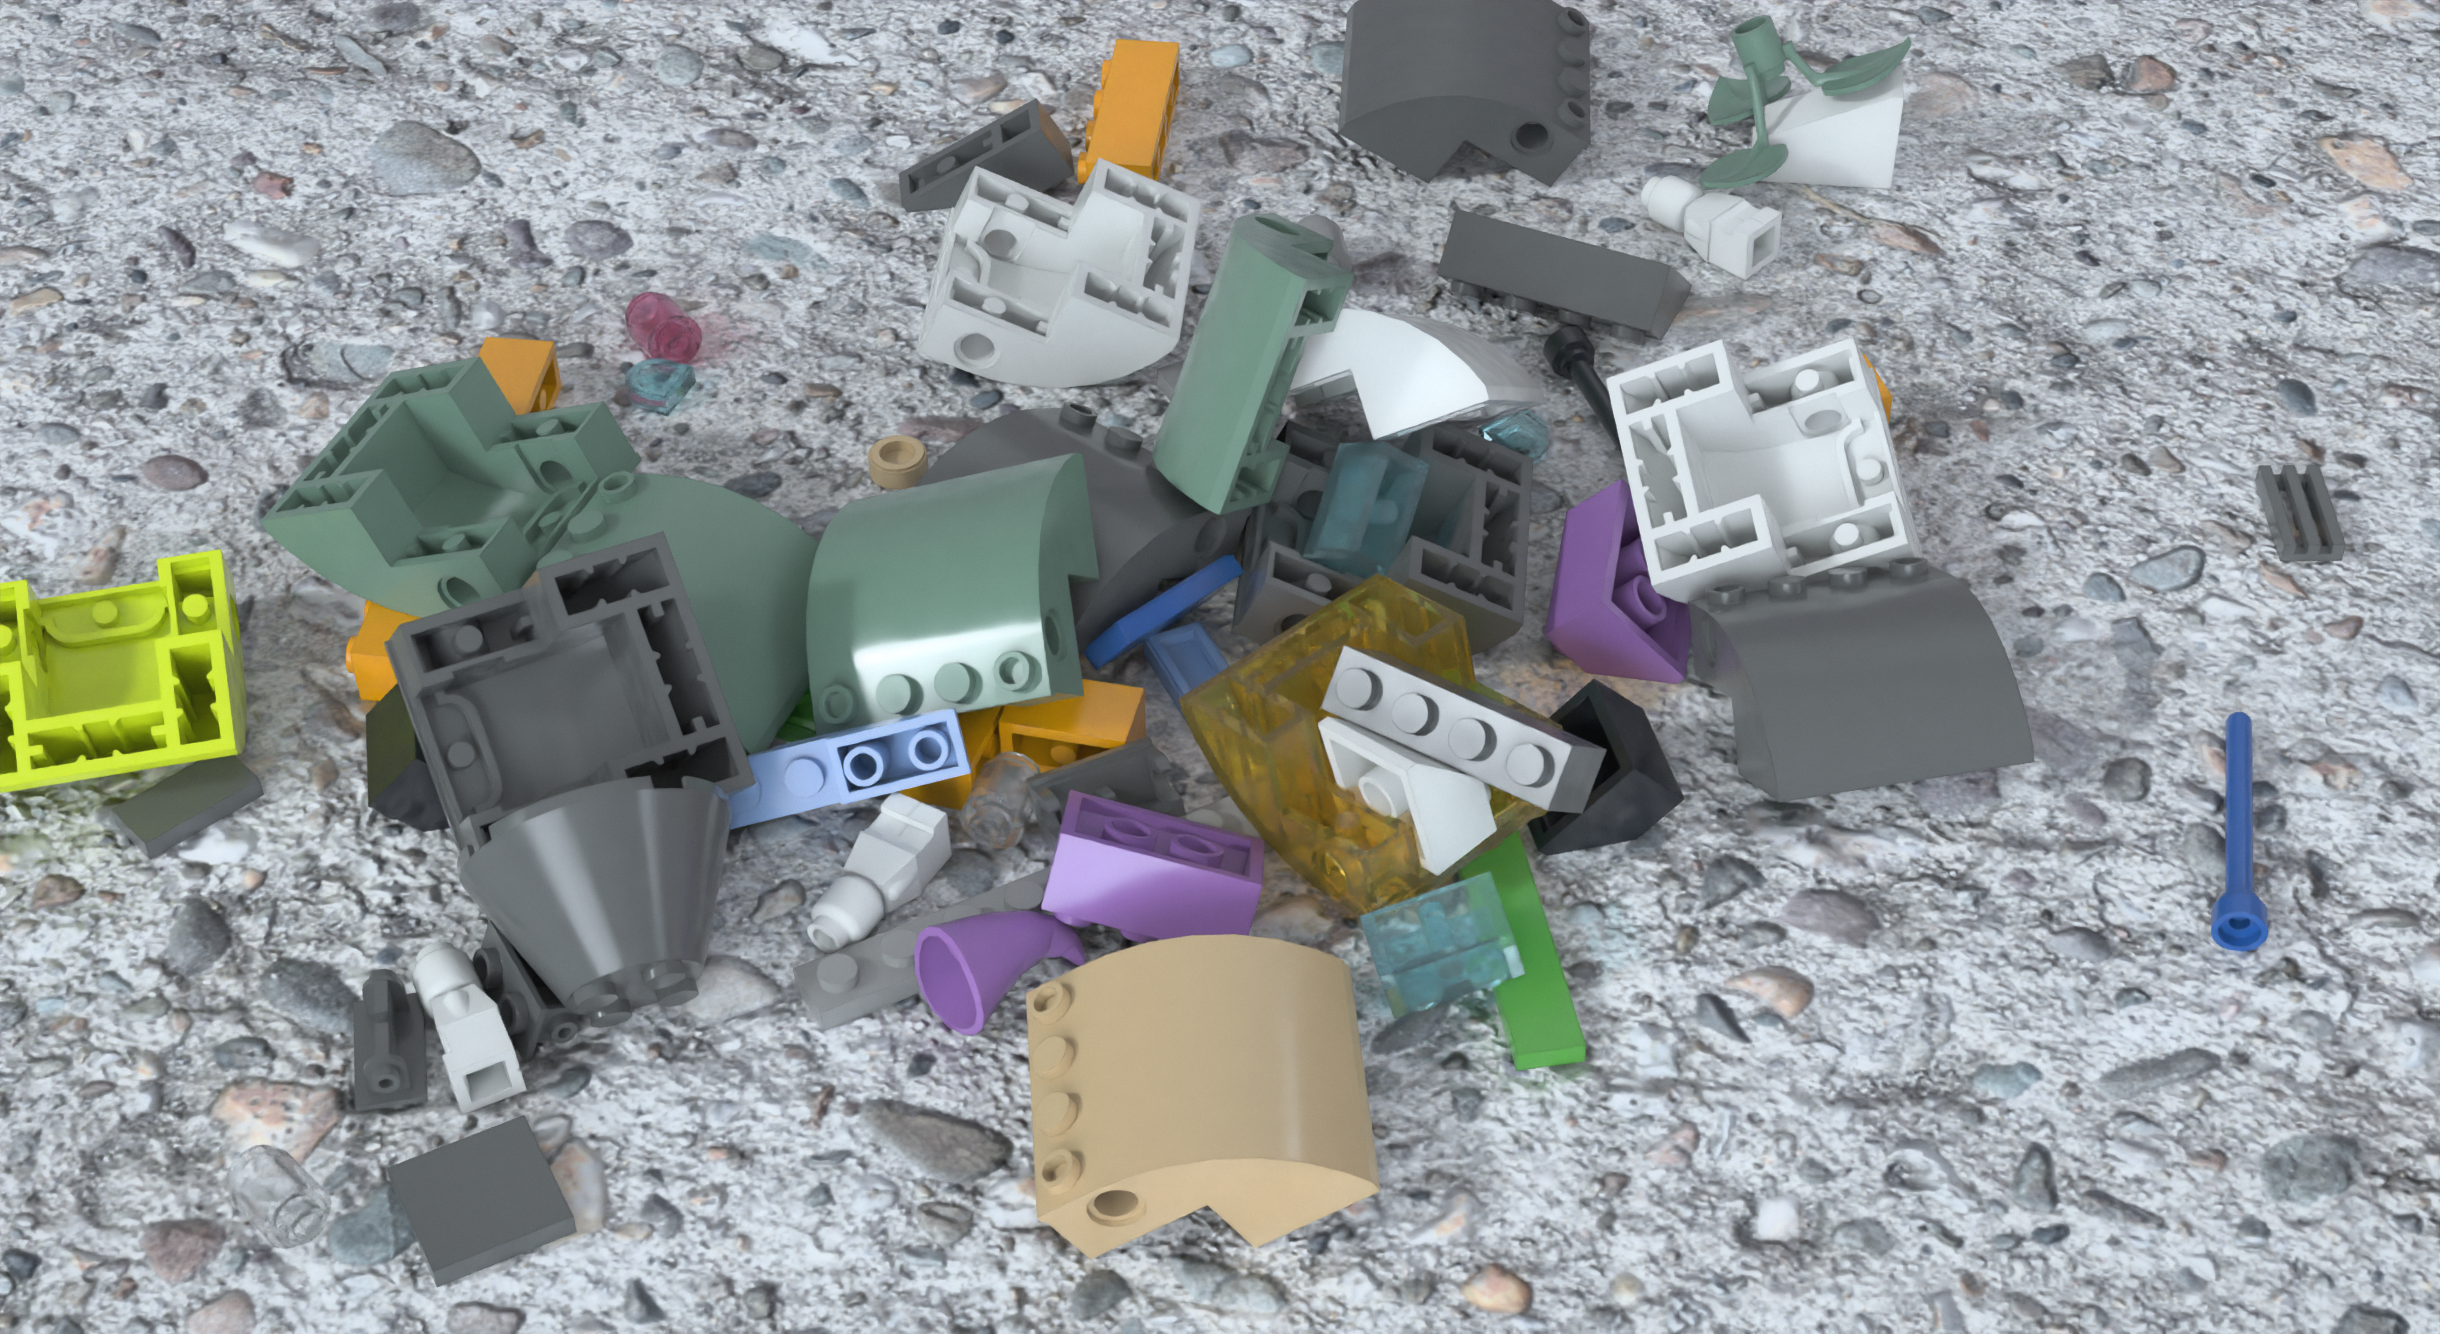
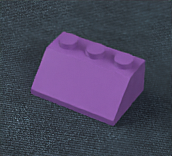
[1544,478,1691,684]
[1041,790,1265,943]

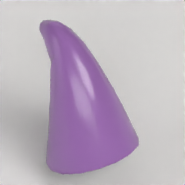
[914,910,1086,1035]

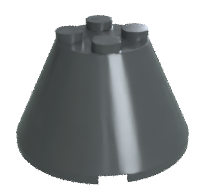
[457,776,732,1028]

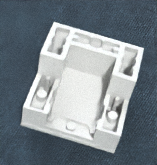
[915,158,1202,388]
[1286,308,1546,440]
[1606,337,1924,604]

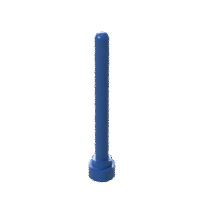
[2211,712,2268,952]

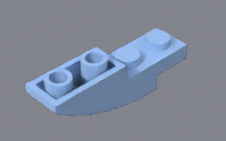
[729,707,972,830]

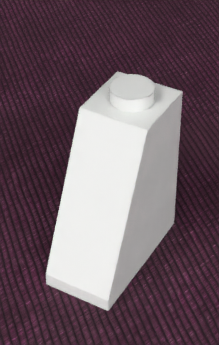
[1751,67,1904,189]

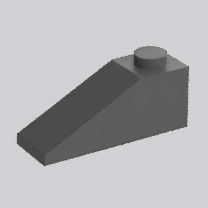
[899,98,1075,213]

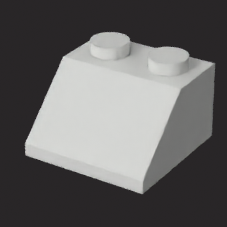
[1318,716,1497,876]

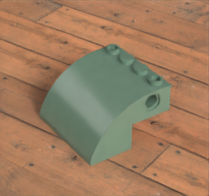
[1152,213,1355,515]
[260,356,642,618]
[806,452,1100,736]
[527,471,819,755]

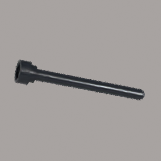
[1543,326,1623,456]

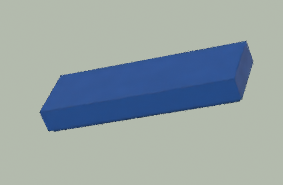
[1084,554,1244,671]

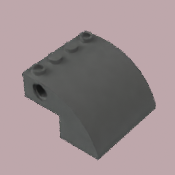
[1338,0,1591,187]
[914,402,1253,653]
[1231,420,1533,668]
[384,531,756,854]
[1688,557,2035,803]

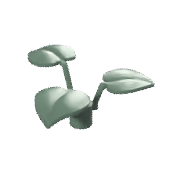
[1699,15,1912,190]

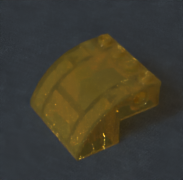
[1179,573,1563,926]

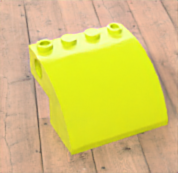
[0,549,247,793]

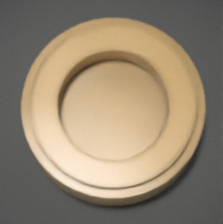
[868,435,929,490]

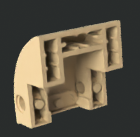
[1026,934,1381,1260]

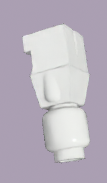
[1640,175,1782,280]
[807,792,952,954]
[412,941,526,1115]

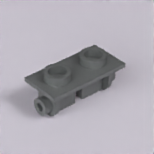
[473,919,579,1062]
[353,969,428,1112]

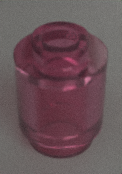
[625,292,702,369]

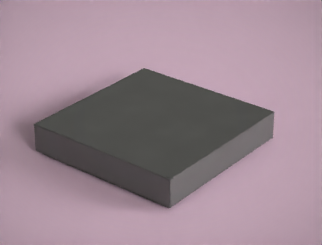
[387,1115,577,1287]

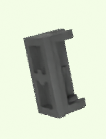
[1026,736,1186,851]

